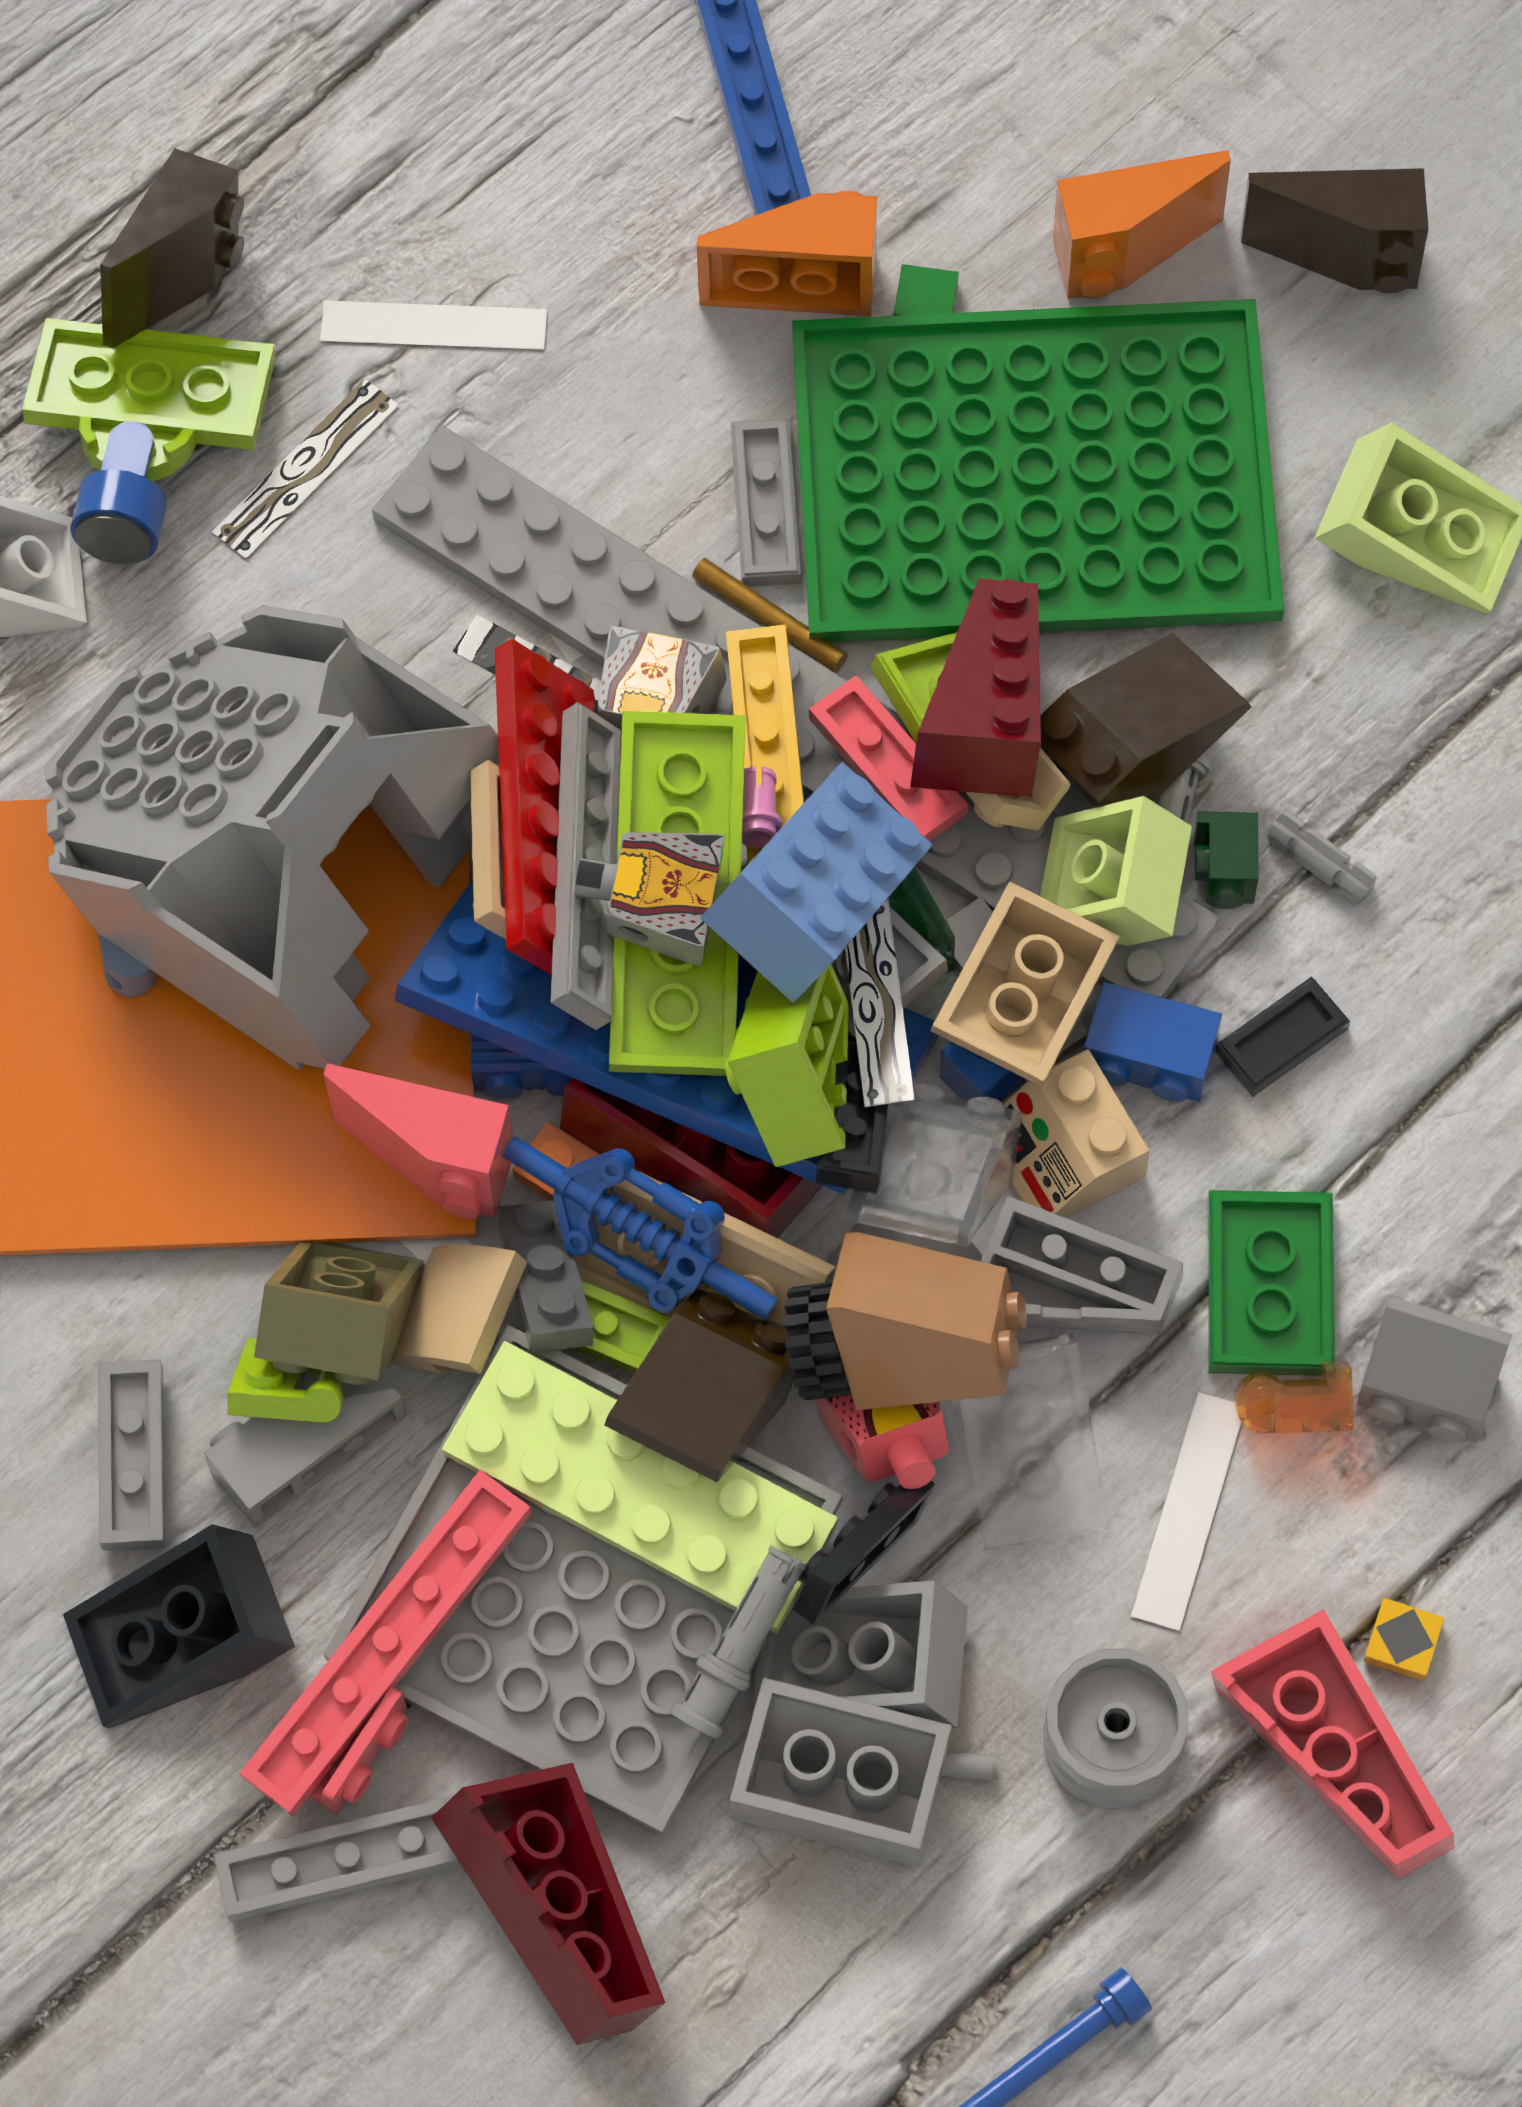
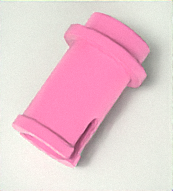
[742,766,782,848]

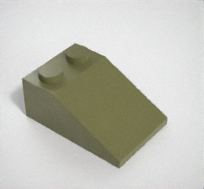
[254,1242,424,1385]

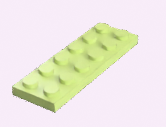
[441,1341,839,1634]

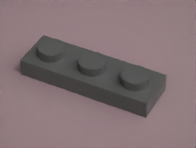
[498,1200,593,1353]

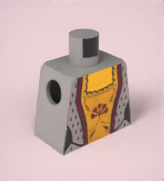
[598,625,727,760]
[574,832,725,966]

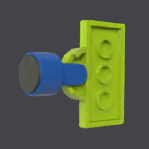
[22,318,276,564]

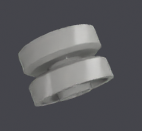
[1044,1649,1189,1808]

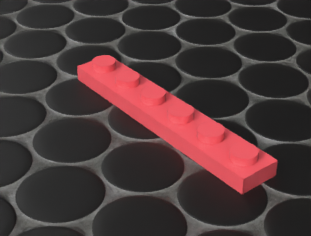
[239,1470,532,1817]

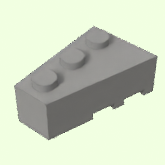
[981,1196,1183,1334]

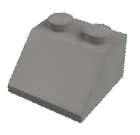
[1356,1296,1512,1443]

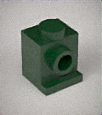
[1194,811,1258,909]

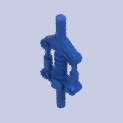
[502,1136,779,1321]

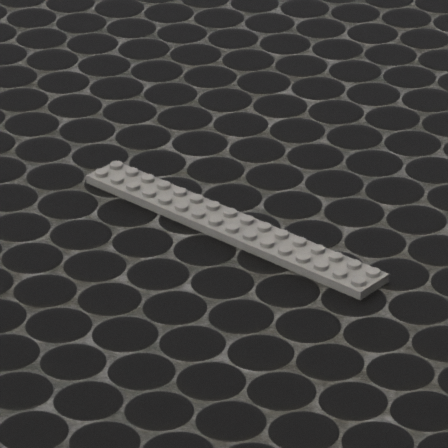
[372,425,1220,998]

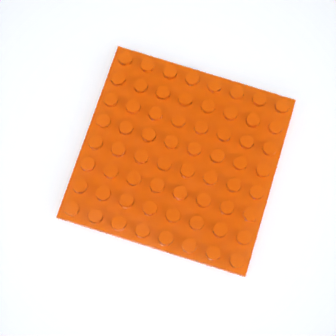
[0,799,477,1256]

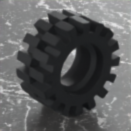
[783,1282,852,1400]

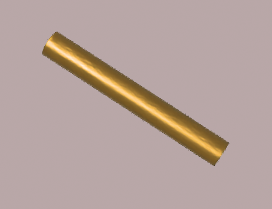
[692,558,848,673]

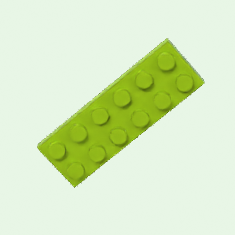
[609,710,746,1076]

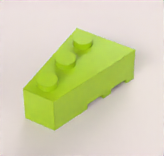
[725,964,849,1168]

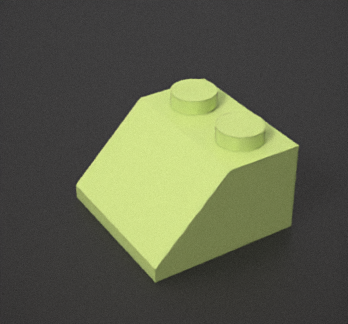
[1040,796,1192,946]

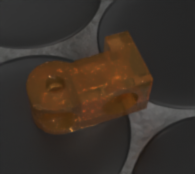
[1233,1361,1354,1433]

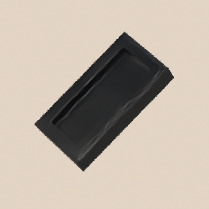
[1215,976,1350,1097]

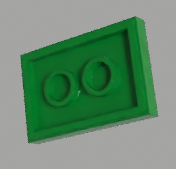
[1207,1190,1335,1376]

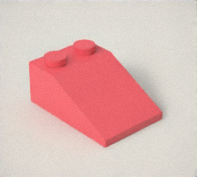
[324,1063,513,1219]

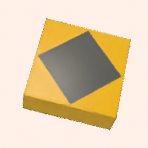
[1363,1597,1445,1682]

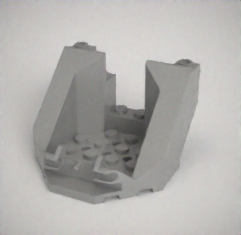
[45,605,499,1069]

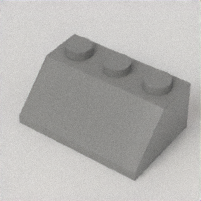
[730,1677,952,1868]

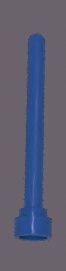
[958,1967,1152,2107]

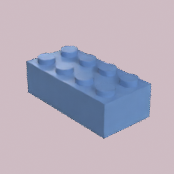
[700,762,933,1003]

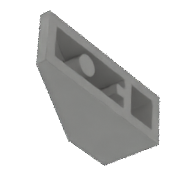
[204,1387,406,1528]

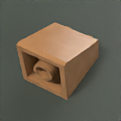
[826,1232,1027,1410]

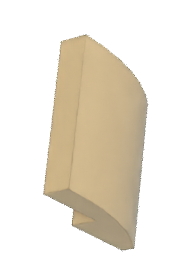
[391,1245,527,1375]

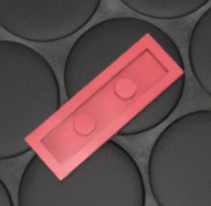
[809,675,969,842]

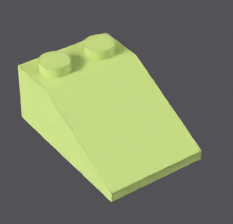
[1314,423,1522,613]

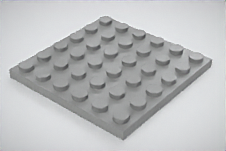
[323,1325,843,1836]

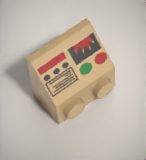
[978,1049,1150,1218]

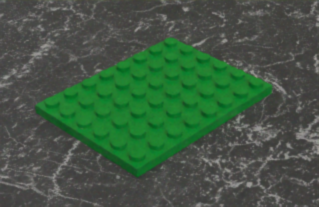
[792,299,1284,642]

